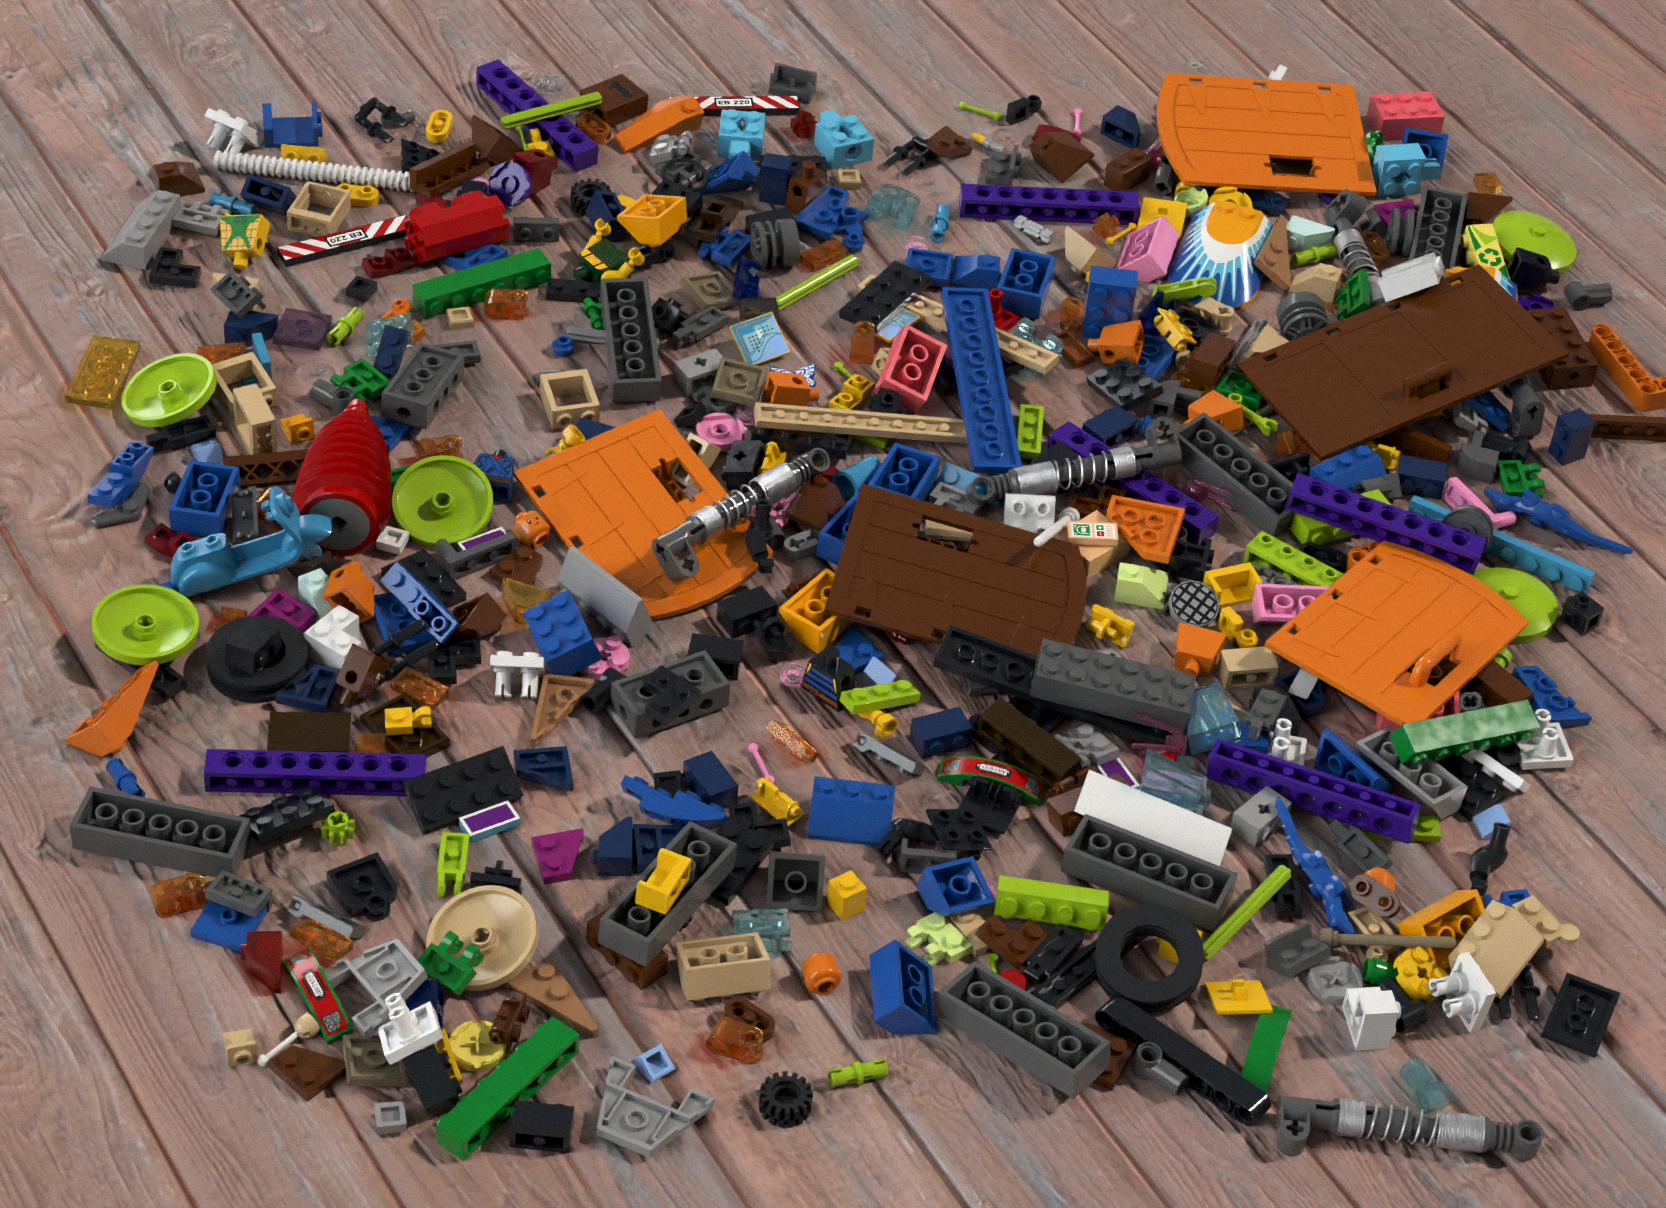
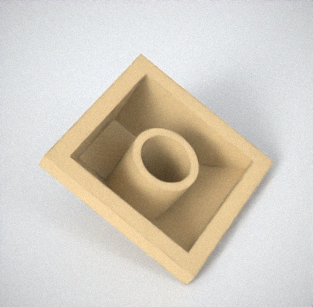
[1065,226,1117,276]

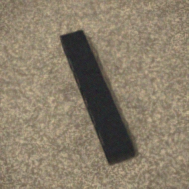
[1095,994,1271,1127]

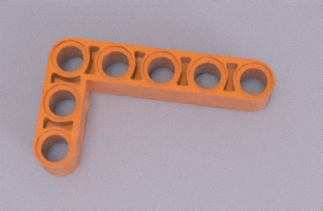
[1588,324,1666,412]

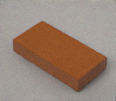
[1049,330,1095,369]

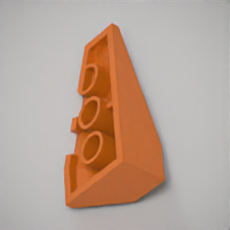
[615,95,705,154]
[65,660,159,757]

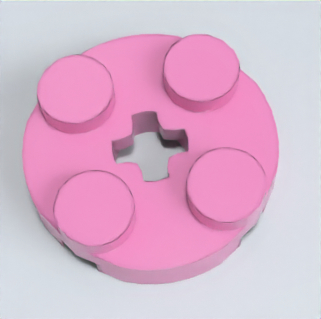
[696,413,745,452]
[580,636,630,681]

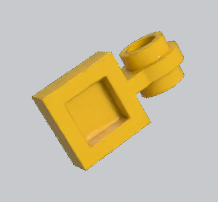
[1218,606,1258,648]

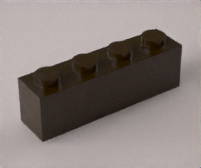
[976,697,1082,788]

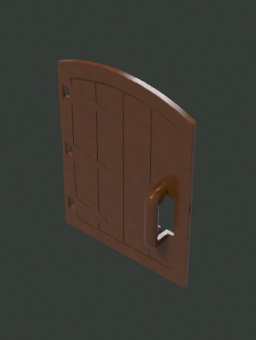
[824,483,1086,657]

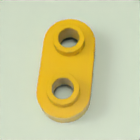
[426,110,453,144]
[336,183,379,207]

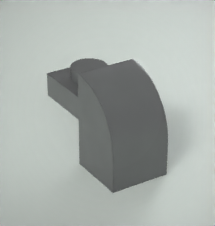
[1148,380,1202,419]
[1457,430,1500,484]

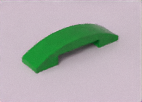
[1241,1004,1292,1093]

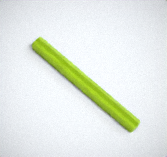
[500,92,602,129]
[771,254,858,311]
[1202,865,1291,960]

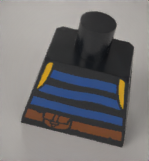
[801,647,855,712]

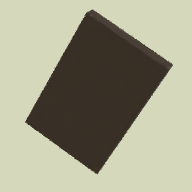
[360,693,451,758]
[267,712,351,753]

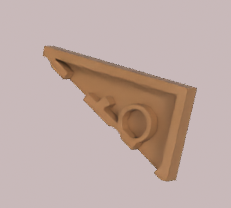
[1253,215,1291,292]
[530,673,595,747]
[503,959,599,1038]

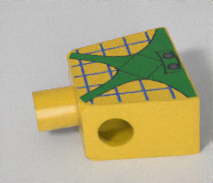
[220,214,270,270]

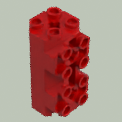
[404,190,510,264]

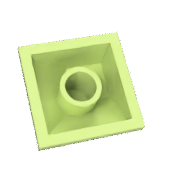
[1114,563,1169,609]

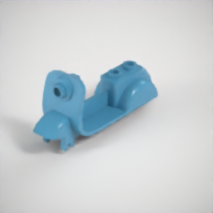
[170,486,332,597]

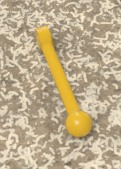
[1105,223,1137,246]

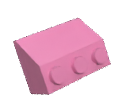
[1116,215,1179,283]
[1251,584,1333,624]

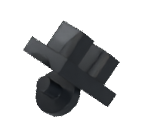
[1266,452,1310,482]
[753,616,793,663]
[470,860,523,896]

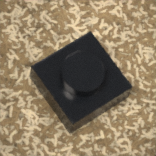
[346,275,378,302]
[673,403,707,428]
[653,770,683,799]

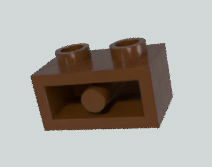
[1104,147,1152,191]

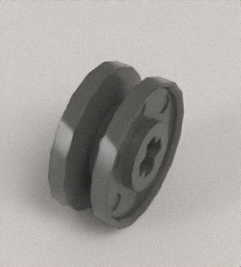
[1386,208,1414,256]
[1441,505,1494,552]

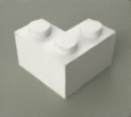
[304,605,362,669]
[1342,987,1401,1051]

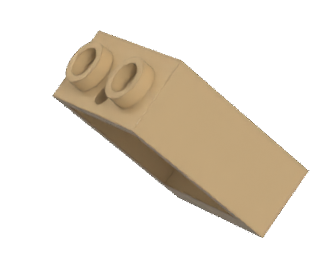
[287,181,351,237]
[212,352,278,420]
[540,369,600,430]
[233,384,278,455]

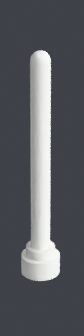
[1034,507,1080,547]

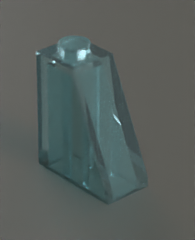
[1187,682,1242,755]
[1139,749,1211,815]

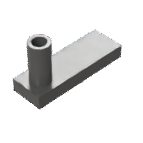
[434,532,516,580]

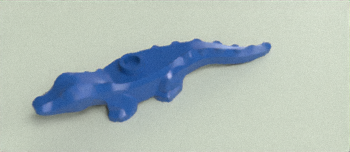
[1484,489,1633,554]
[1275,797,1356,934]

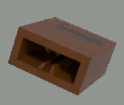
[580,74,649,130]

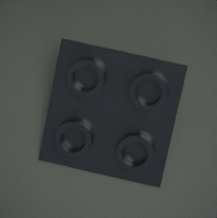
[401,138,442,174]
[958,775,1024,835]
[926,809,992,861]

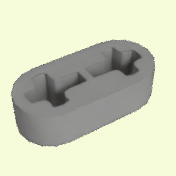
[783,528,819,560]

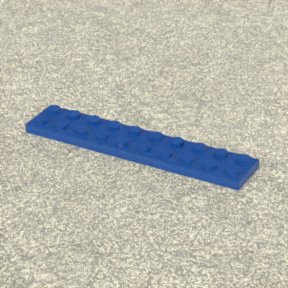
[940,287,1022,474]

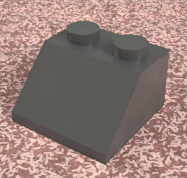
[766,851,825,912]

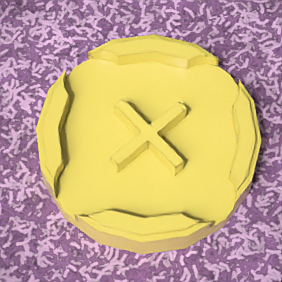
[449,1020,506,1072]

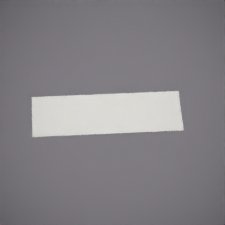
[1074,770,1232,866]

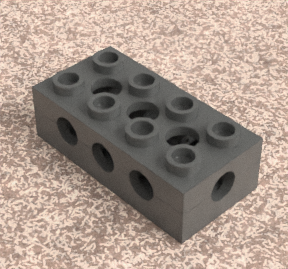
[381,343,465,429]
[611,650,730,739]

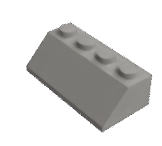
[102,190,181,270]
[557,546,654,647]
[1354,726,1468,819]

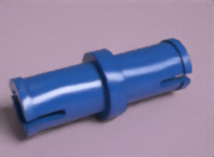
[106,758,145,797]

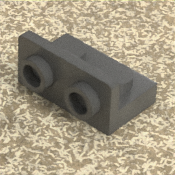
[985,145,1022,186]
[513,217,560,242]
[210,271,266,319]
[205,870,272,918]
[1264,922,1332,978]

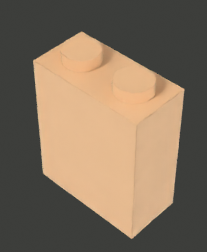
[1054,510,1130,580]

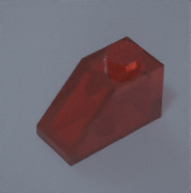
[241,931,283,994]

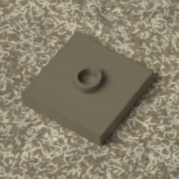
[680,271,743,310]
[711,357,768,407]
[342,1035,408,1087]

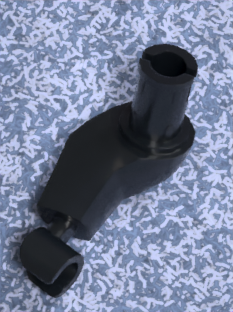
[745,500,774,574]
[876,818,939,857]
[1469,822,1511,897]

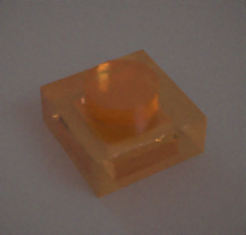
[1473,172,1502,194]
[214,607,247,632]
[357,733,386,753]

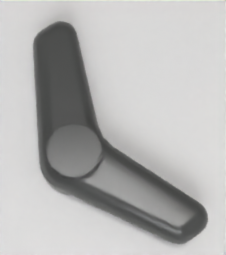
[90,483,151,528]

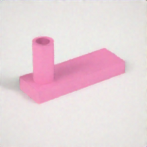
[1442,477,1516,530]

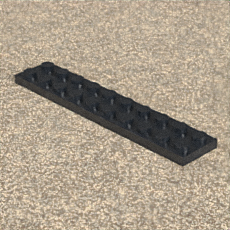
[932,625,1194,757]

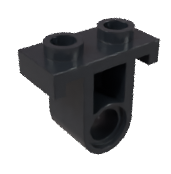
[1161,537,1215,583]

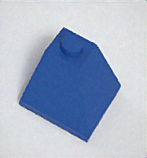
[1401,127,1448,178]
[697,150,760,195]
[951,255,1001,292]
[916,856,996,917]

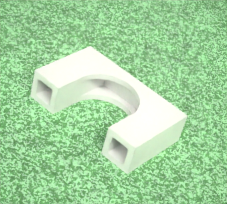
[1378,252,1444,302]

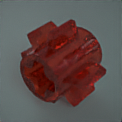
[790,111,818,139]

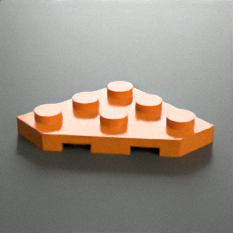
[1106,495,1185,564]

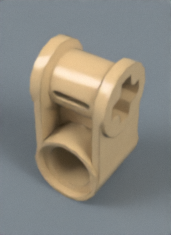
[1190,297,1234,336]

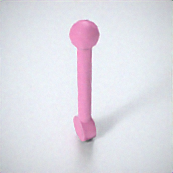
[1073,108,1082,136]
[748,743,775,784]

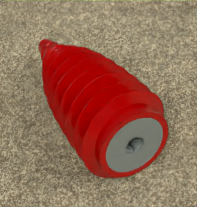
[292,398,392,557]

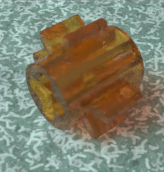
[1092,212,1120,239]
[1273,429,1304,457]

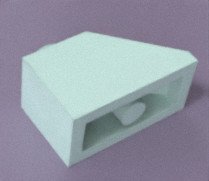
[1286,215,1335,252]
[298,568,334,622]

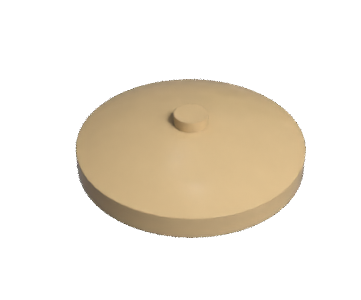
[426,885,539,991]

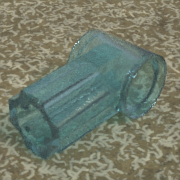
[1400,1056,1453,1114]

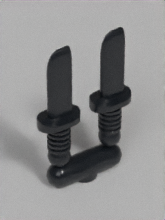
[354,97,409,143]
[883,136,935,176]
[371,619,439,684]
[1497,962,1540,1021]

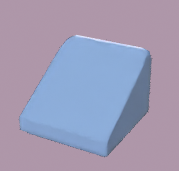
[190,440,223,463]
[862,657,896,687]
[1472,804,1510,839]
[632,1044,675,1083]

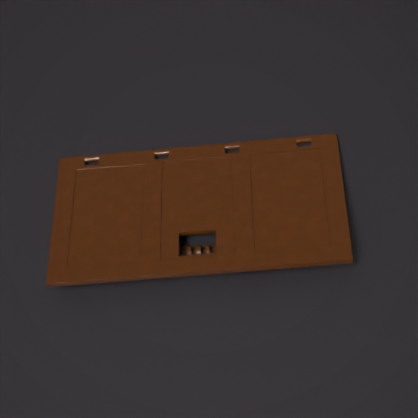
[1236,264,1569,461]

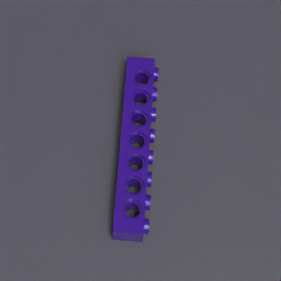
[476,59,599,172]
[959,184,1139,225]
[1048,421,1219,545]
[1285,473,1487,575]
[1206,739,1421,844]
[204,749,427,797]

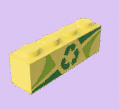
[1460,224,1510,280]

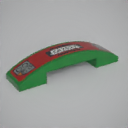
[937,756,1047,806]
[282,948,354,1044]

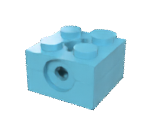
[718,109,765,160]
[814,110,874,169]
[1372,143,1442,196]

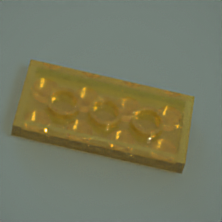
[65,335,141,409]

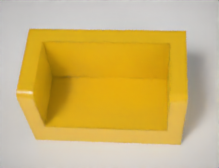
[1203,562,1263,609]
[635,848,692,915]

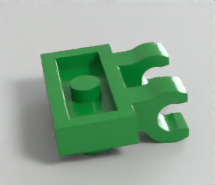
[1496,460,1545,498]
[417,931,485,996]

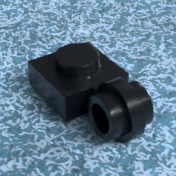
[1006,95,1042,125]
[638,242,675,266]

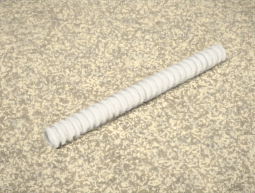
[214,150,415,193]

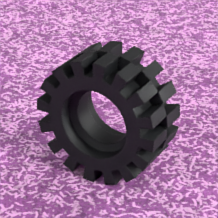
[570,178,611,217]
[759,1071,813,1128]

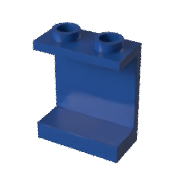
[262,102,323,148]

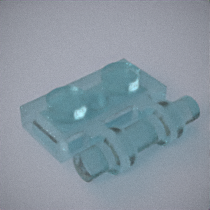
[365,312,414,356]
[732,909,792,955]

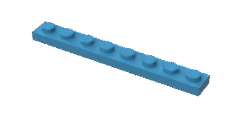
[1408,495,1595,594]

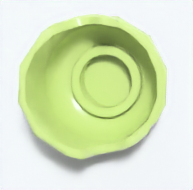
[1174,186,1208,218]

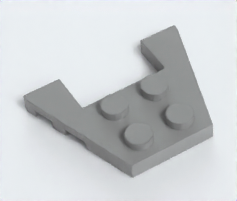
[321,938,428,1040]
[597,1056,715,1158]

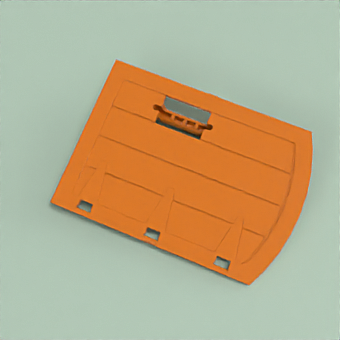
[1156,73,1377,196]
[513,409,773,620]
[1264,541,1529,726]

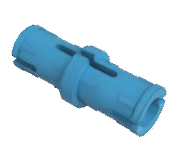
[209,192,257,215]
[930,204,951,243]

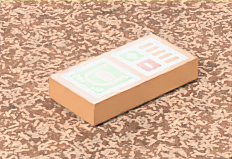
[1066,521,1119,546]

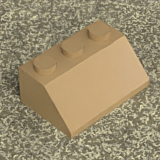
[1448,900,1544,999]
[675,932,771,1001]

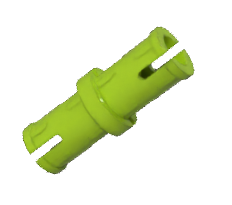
[1291,243,1336,267]
[326,307,364,346]
[827,1058,888,1088]

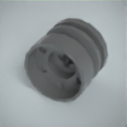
[750,218,800,270]
[1276,292,1331,342]

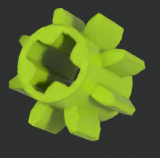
[321,812,355,846]

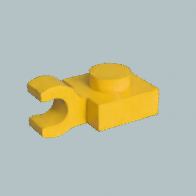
[527,128,555,158]
[385,706,432,736]

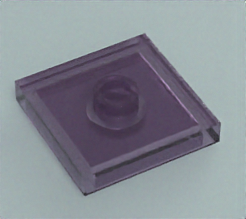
[273,308,332,351]

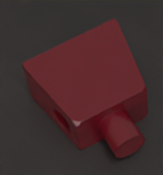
[513,149,558,200]

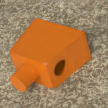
[1088,320,1145,365]
[760,371,819,406]
[1183,390,1244,432]
[323,561,374,624]
[1174,622,1227,679]

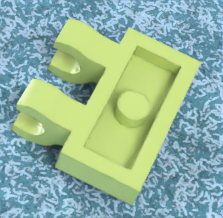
[905,912,973,967]

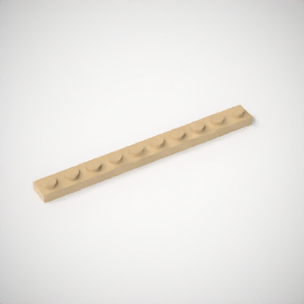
[857,274,1059,375]
[754,402,968,444]

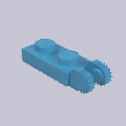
[936,461,1000,508]

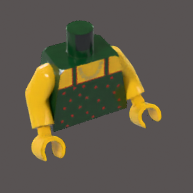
[573,218,645,283]

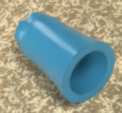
[831,456,882,502]

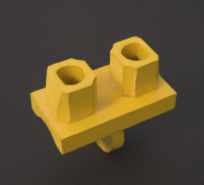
[1085,604,1135,648]

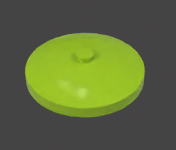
[1493,210,1577,274]
[121,353,217,427]
[392,455,493,548]
[1471,567,1558,644]
[91,585,199,665]

